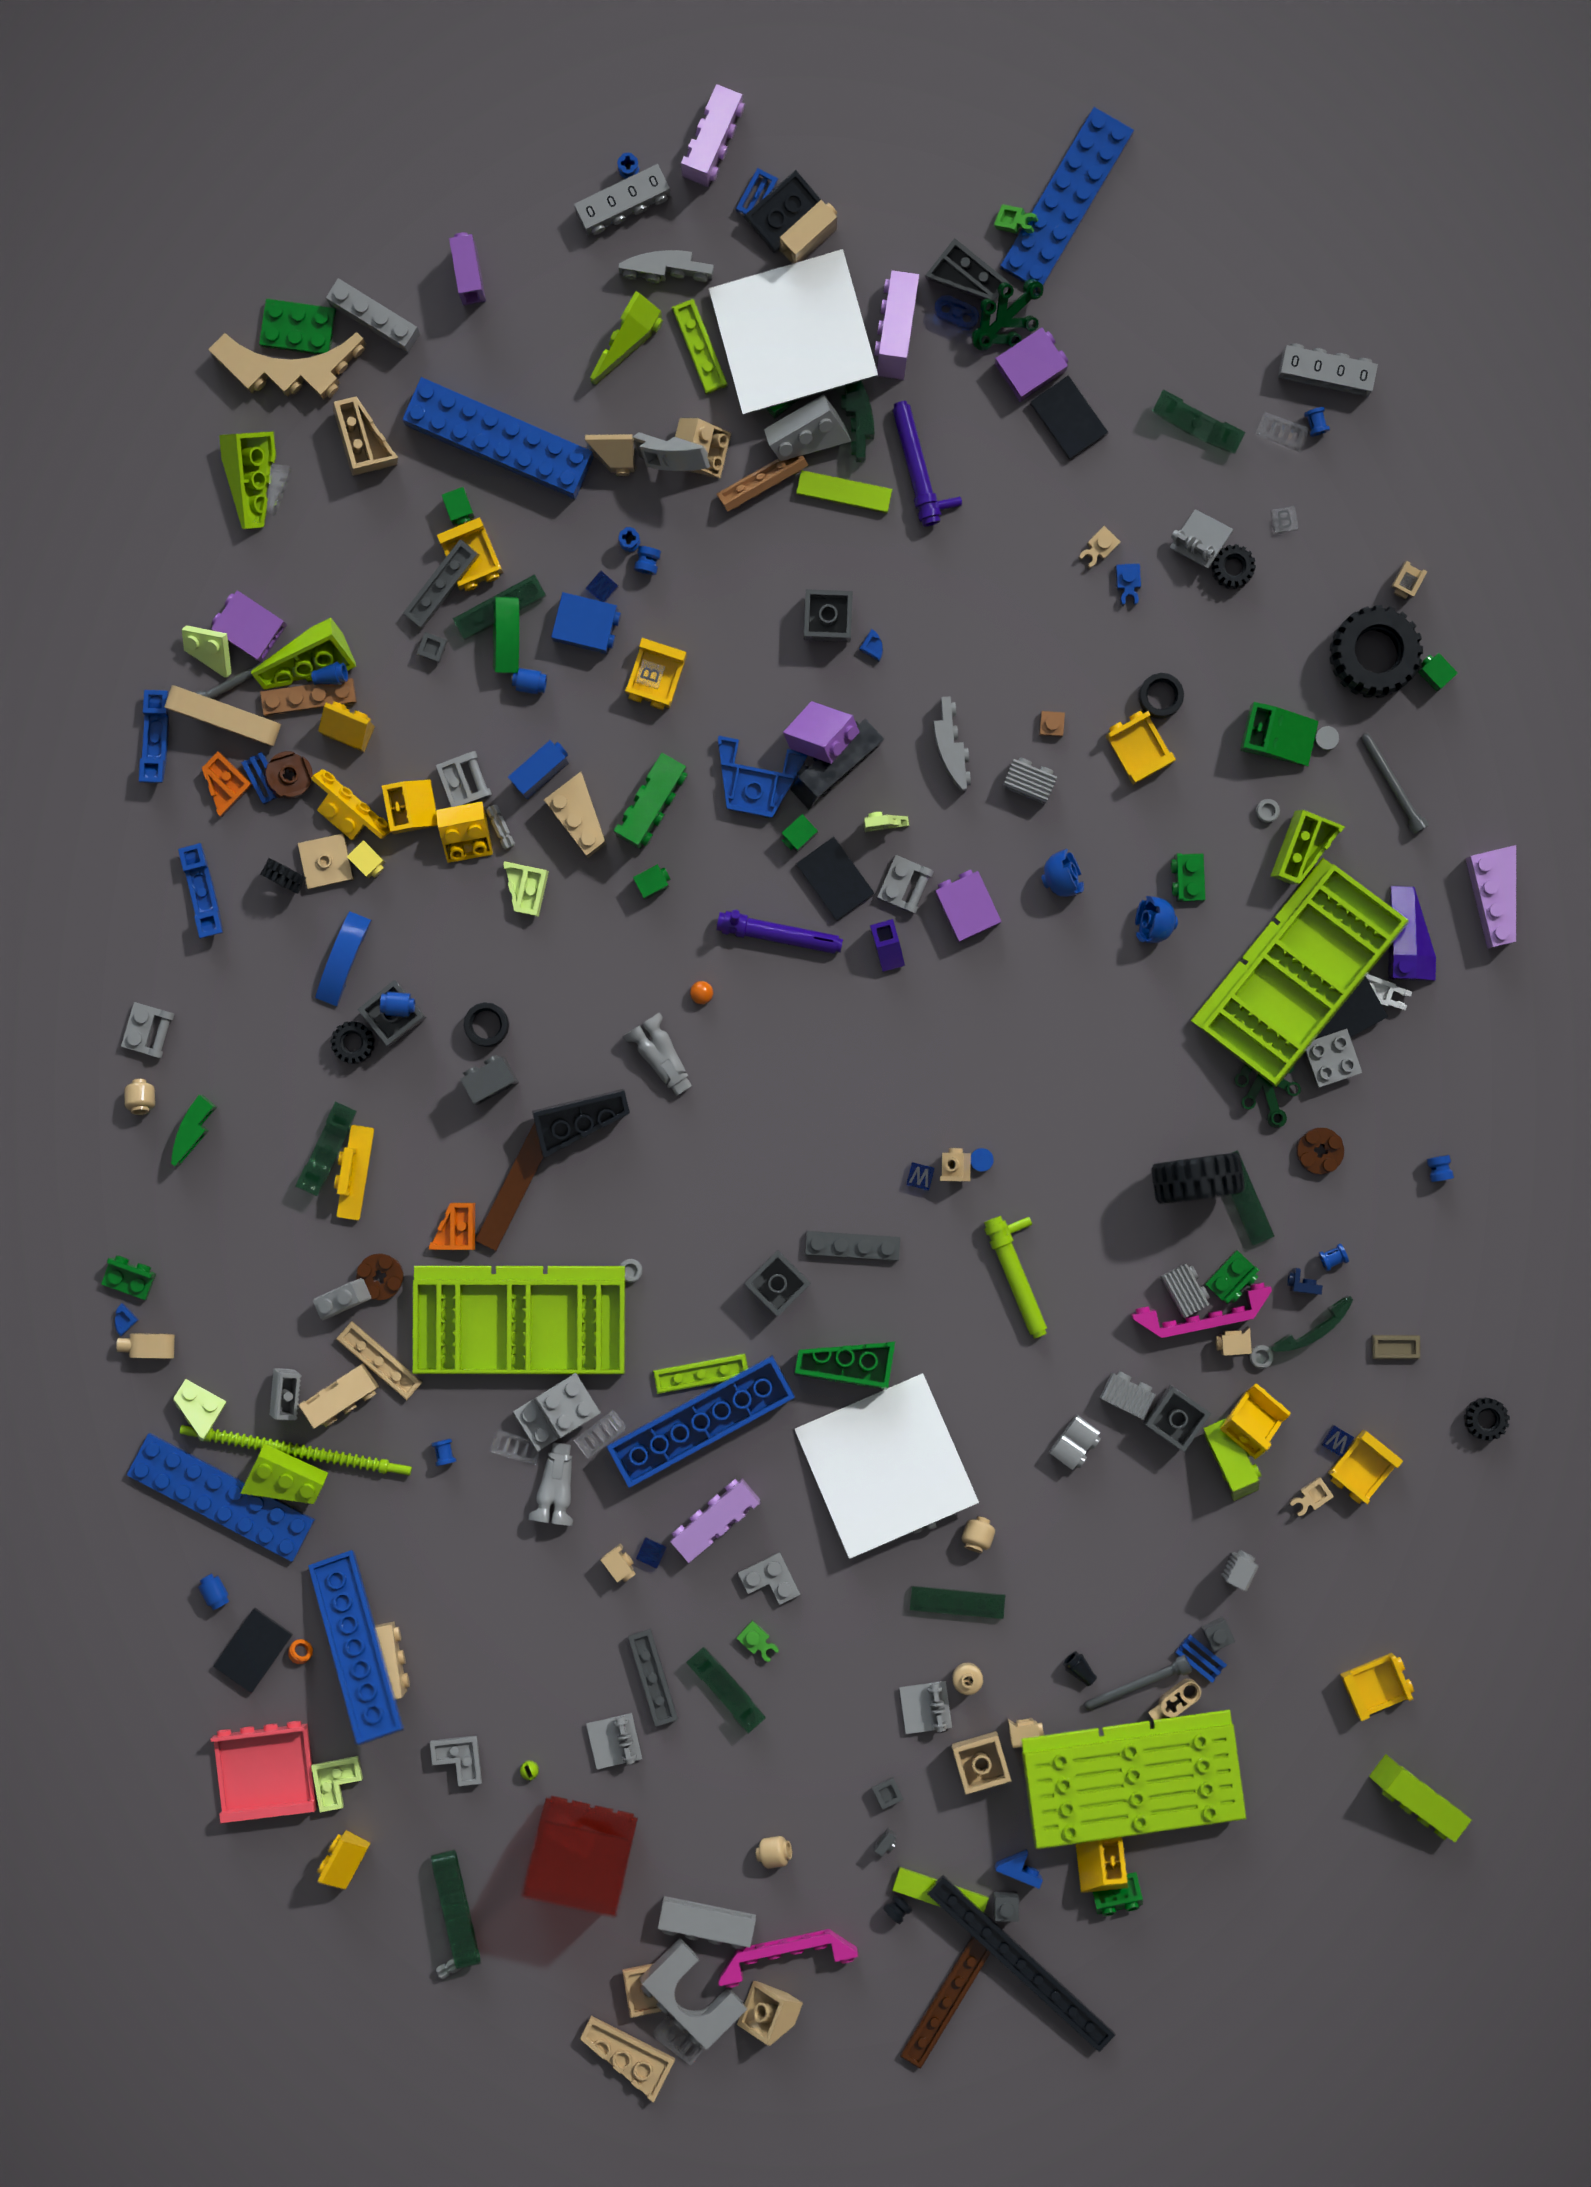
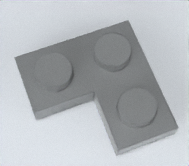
[738,1552,800,1605]
[430,1735,482,1786]

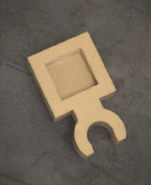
[1079,526,1120,569]
[1289,1477,1334,1516]

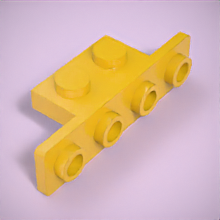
[311,769,391,840]
[334,1125,374,1220]

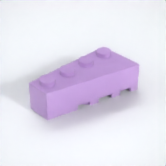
[681,84,745,187]
[874,270,919,380]
[1465,845,1516,949]
[670,1478,760,1563]

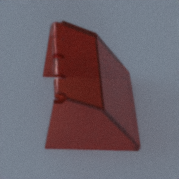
[522,1796,638,1917]

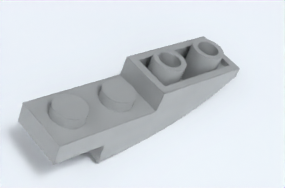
[618,250,714,283]
[633,432,710,471]
[933,696,971,792]

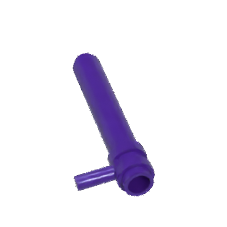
[892,401,962,527]
[716,910,843,954]

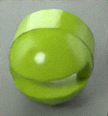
[520,1760,539,1780]

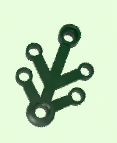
[972,279,1044,351]
[1234,1064,1301,1128]

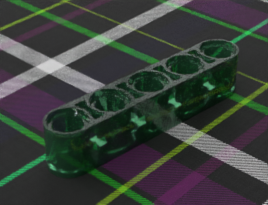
[431,1850,481,1970]

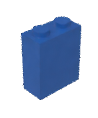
[551,592,621,654]
[508,740,569,799]

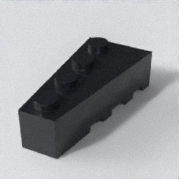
[790,718,884,810]
[532,1089,630,1158]

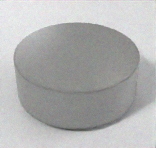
[1315,726,1339,750]
[1255,799,1280,823]
[620,1259,643,1282]
[1249,1345,1273,1369]

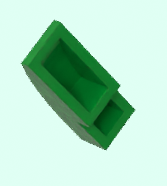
[493,597,519,673]
[171,1095,217,1167]

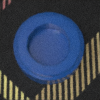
[971,1148,994,1172]

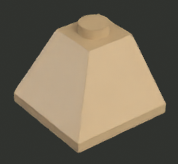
[585,434,635,476]
[737,1981,803,2045]

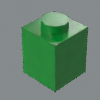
[442,487,475,526]
[1418,653,1458,692]
[782,814,818,852]
[633,864,671,900]

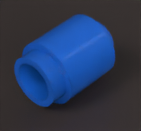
[512,668,547,694]
[380,992,415,1017]
[198,1574,229,1610]

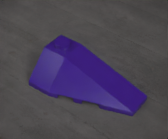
[1388,886,1436,981]

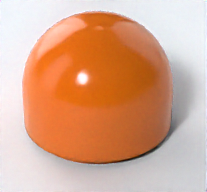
[690,981,713,1005]
[288,1639,313,1664]

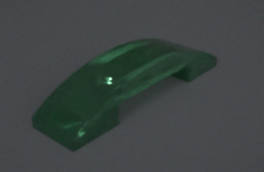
[1152,389,1245,454]
[296,1101,357,1196]
[1269,1295,1353,1352]
[686,1647,766,1734]

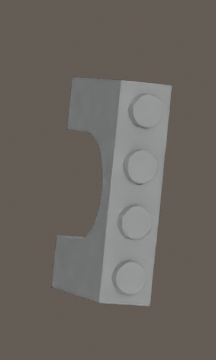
[639,1938,747,2050]

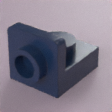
[1287,1268,1323,1295]

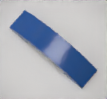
[139,690,169,783]
[178,843,223,939]
[315,911,371,1006]

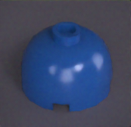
[1042,849,1084,897]
[1135,896,1178,943]

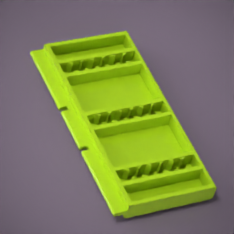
[1191,858,1409,1087]
[413,1266,625,1374]
[1021,1709,1246,1849]

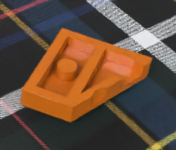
[202,751,253,817]
[429,1203,475,1250]

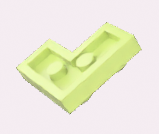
[311,1756,363,1812]

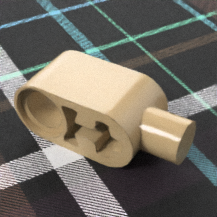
[117,1333,175,1359]
[1148,1679,1201,1720]

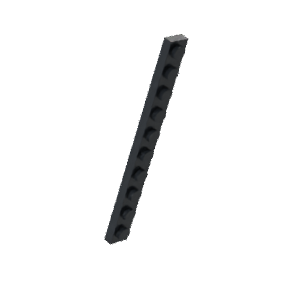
[927,1875,1115,2052]

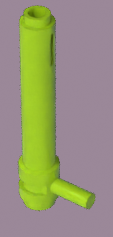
[984,1215,1047,1339]

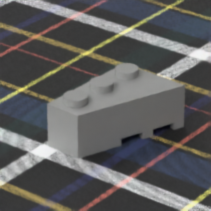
[764,394,851,461]

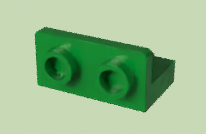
[1171,853,1205,902]
[1205,1250,1259,1304]
[101,1255,156,1300]
[1092,1872,1143,1916]

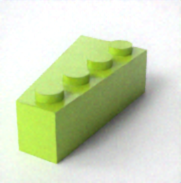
[1369,1754,1472,1842]

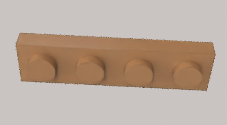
[717,455,808,512]
[260,678,357,716]

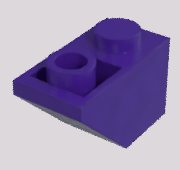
[870,919,905,972]

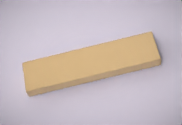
[336,1321,423,1400]

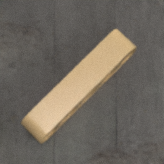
[164,685,281,747]

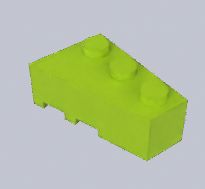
[1271,810,1345,885]
[1203,1418,1261,1501]
[240,1444,328,1504]

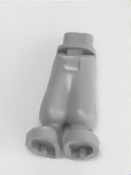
[623,1012,692,1096]
[528,1442,573,1526]

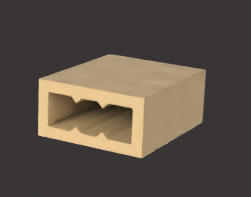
[780,200,837,264]

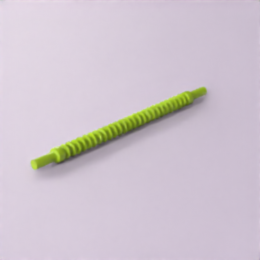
[180,1425,412,1476]

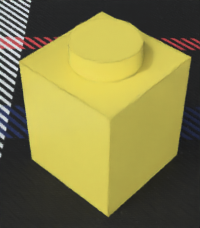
[347,840,386,878]

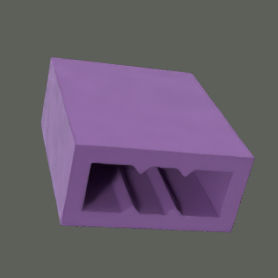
[449,232,486,305]
[994,328,1068,402]
[211,590,287,662]
[783,701,860,763]
[935,870,1002,943]

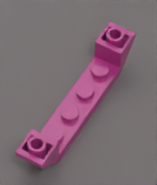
[1131,1282,1272,1338]
[719,1929,858,1988]

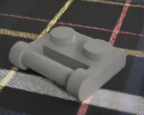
[436,751,492,807]
[877,855,934,914]
[121,1002,175,1058]

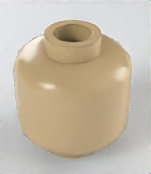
[124,1079,155,1115]
[962,1516,995,1553]
[952,1663,983,1695]
[756,1836,792,1869]

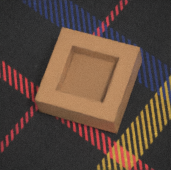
[1039,711,1065,737]

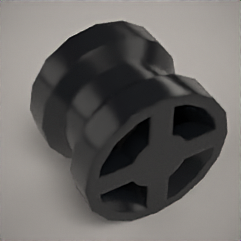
[883,1894,913,1924]

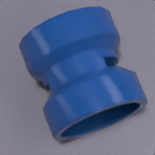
[634,546,661,575]
[1426,1155,1454,1182]

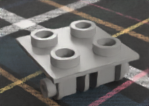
[1170,509,1234,568]
[1306,1029,1362,1088]
[899,1681,952,1734]
[586,1713,642,1769]

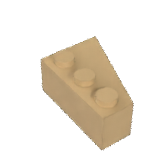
[333,396,398,476]
[544,772,606,858]
[299,1363,379,1428]
[375,1622,410,1699]

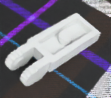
[1366,974,1412,1010]

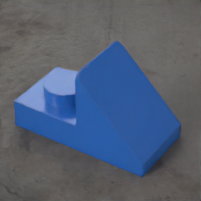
[995,1849,1043,1889]

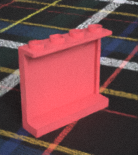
[211,1721,317,1823]

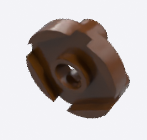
[265,751,313,799]
[1296,1128,1344,1174]
[356,1253,404,1300]

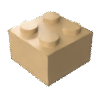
[951,1731,1011,1794]

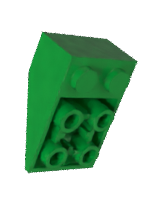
[1240,702,1319,767]

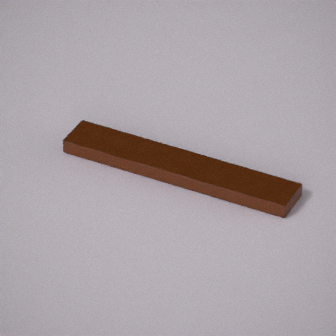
[475,1122,543,1251]
[900,1936,991,2069]

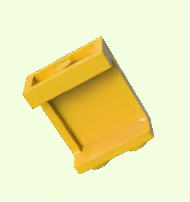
[437,517,503,591]
[625,638,687,710]
[1106,711,1176,785]
[1220,1383,1291,1460]
[1328,1430,1403,1505]
[1340,1653,1414,1721]

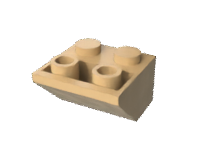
[675,418,731,478]

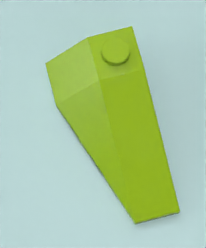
[590,291,663,385]
[219,431,276,529]
[251,618,356,689]

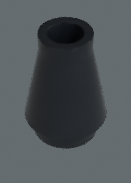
[1063,1651,1097,1686]

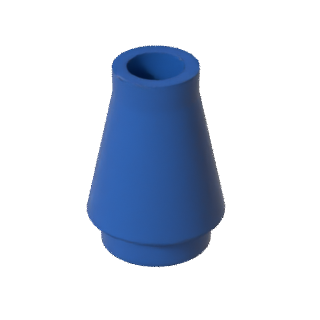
[311,662,348,685]

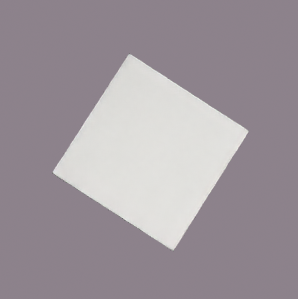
[709,249,878,415]
[794,1373,979,1559]

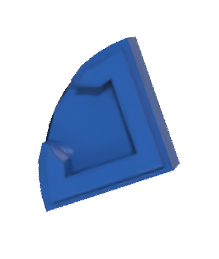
[860,629,883,662]
[115,1303,139,1336]

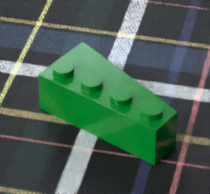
[614,753,688,849]
[794,1342,895,1390]

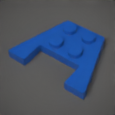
[718,736,808,818]

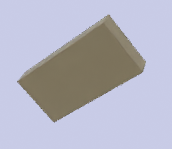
[1372,1335,1420,1359]

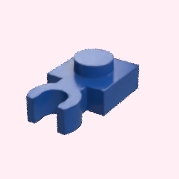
[1116,563,1141,605]

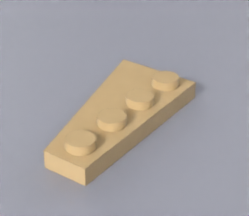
[580,2016,675,2103]

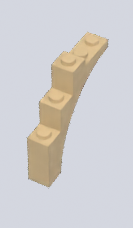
[208,332,366,400]

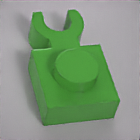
[994,204,1038,233]
[736,1620,779,1662]

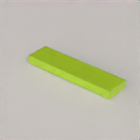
[672,299,728,395]
[797,470,892,513]
[653,1354,748,1394]
[892,1867,989,1912]

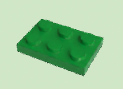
[259,299,336,355]

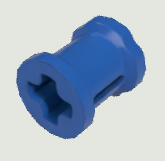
[617,152,639,179]
[1304,407,1330,436]
[619,527,640,552]
[1319,1244,1349,1272]
[431,1439,457,1466]

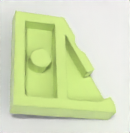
[181,625,232,677]
[864,812,909,832]
[503,861,549,917]
[173,1379,227,1441]

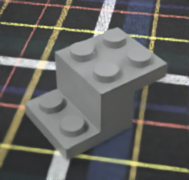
[512,1373,600,1452]

